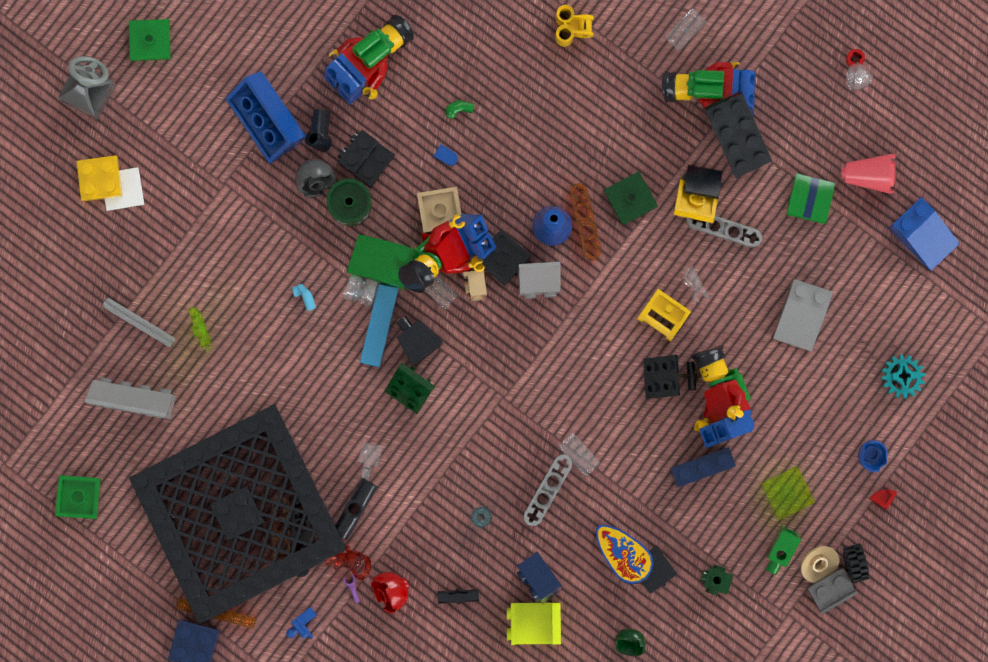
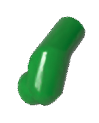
[445,100,475,119]

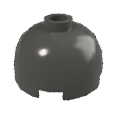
[295,159,337,197]

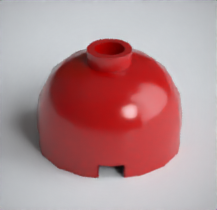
[371,572,409,614]

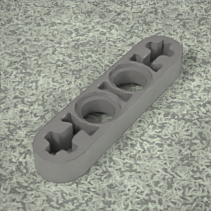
[686,216,762,248]
[524,454,572,526]

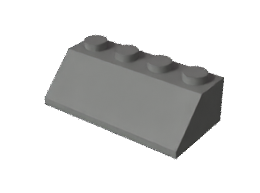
[85,377,176,420]

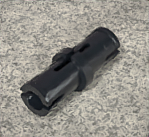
[438,588,479,605]

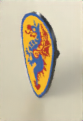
[596,525,654,585]

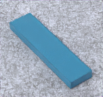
[360,284,399,368]

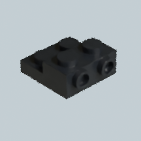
[338,130,395,188]

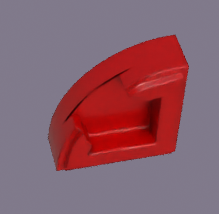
[869,489,898,510]

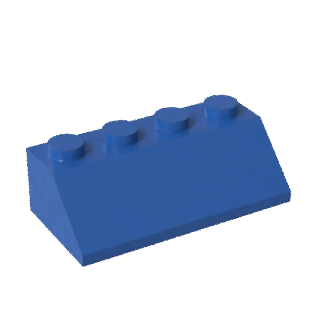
[225,71,306,164]

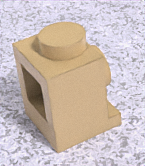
[463,271,487,301]

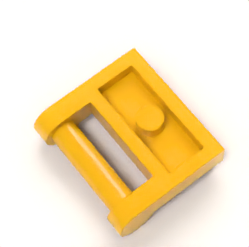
[637,289,691,342]

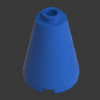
[532,206,572,246]

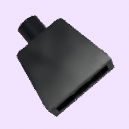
[396,316,443,367]

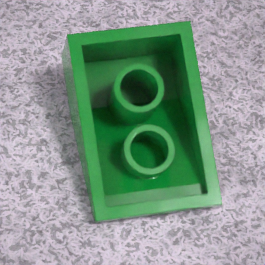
[347,234,414,290]

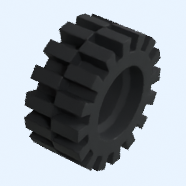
[843,543,869,583]

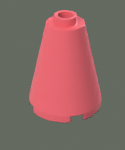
[841,154,896,194]

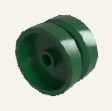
[326,179,372,227]

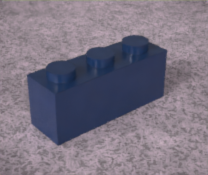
[670,447,736,488]

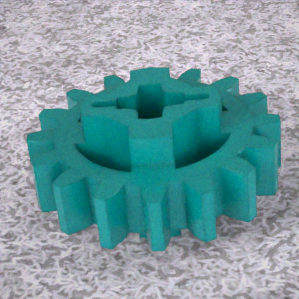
[880,354,926,399]

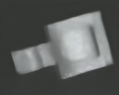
[683,266,709,304]
[358,442,383,480]

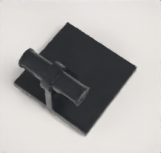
[643,355,697,399]

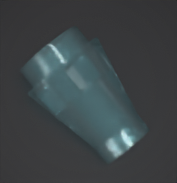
[471,507,492,528]

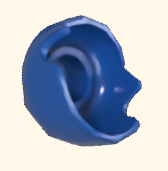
[857,440,888,472]

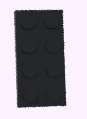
[704,91,772,178]

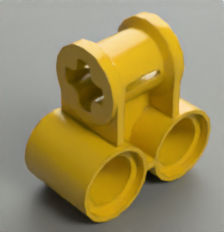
[555,5,594,47]

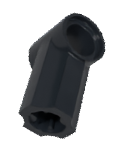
[305,109,332,153]

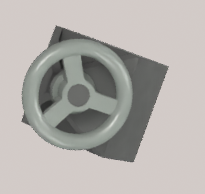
[58,56,116,120]

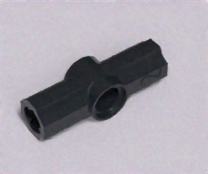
[335,478,378,540]

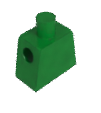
[765,525,801,575]

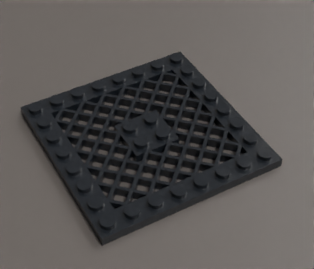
[129,404,347,625]

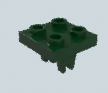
[384,363,435,414]

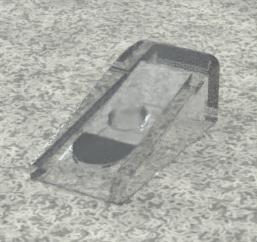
[665,8,708,51]
[424,275,458,310]
[558,433,600,477]

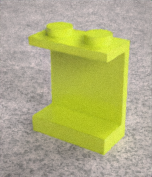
[507,603,561,645]

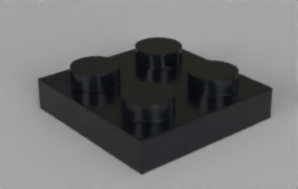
[482,229,531,287]

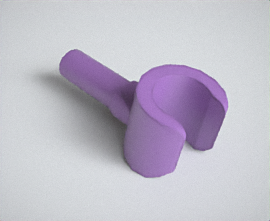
[343,574,360,603]

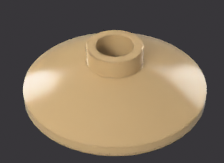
[801,546,839,583]

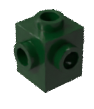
[700,565,734,596]

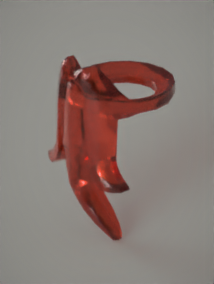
[325,545,371,580]

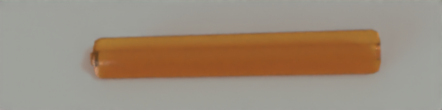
[176,598,256,628]

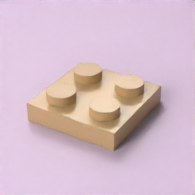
[417,187,461,234]

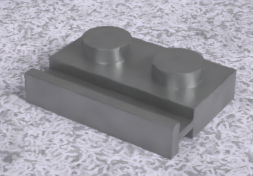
[806,567,857,614]

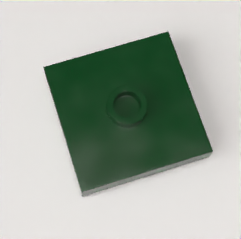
[604,171,658,226]

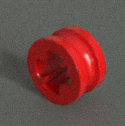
[846,49,865,69]

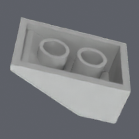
[518,262,561,299]
[773,279,833,352]

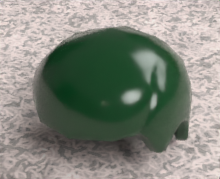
[615,628,646,656]

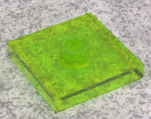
[188,307,213,351]
[760,466,815,520]

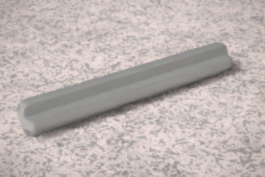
[103,298,175,347]

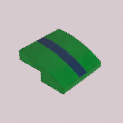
[786,173,835,224]

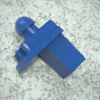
[286,607,317,639]

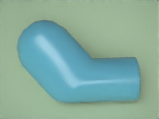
[292,284,316,311]

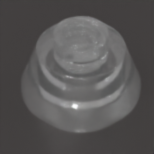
[846,63,872,91]

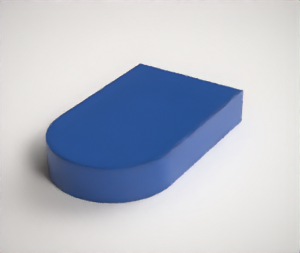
[433,144,458,166]

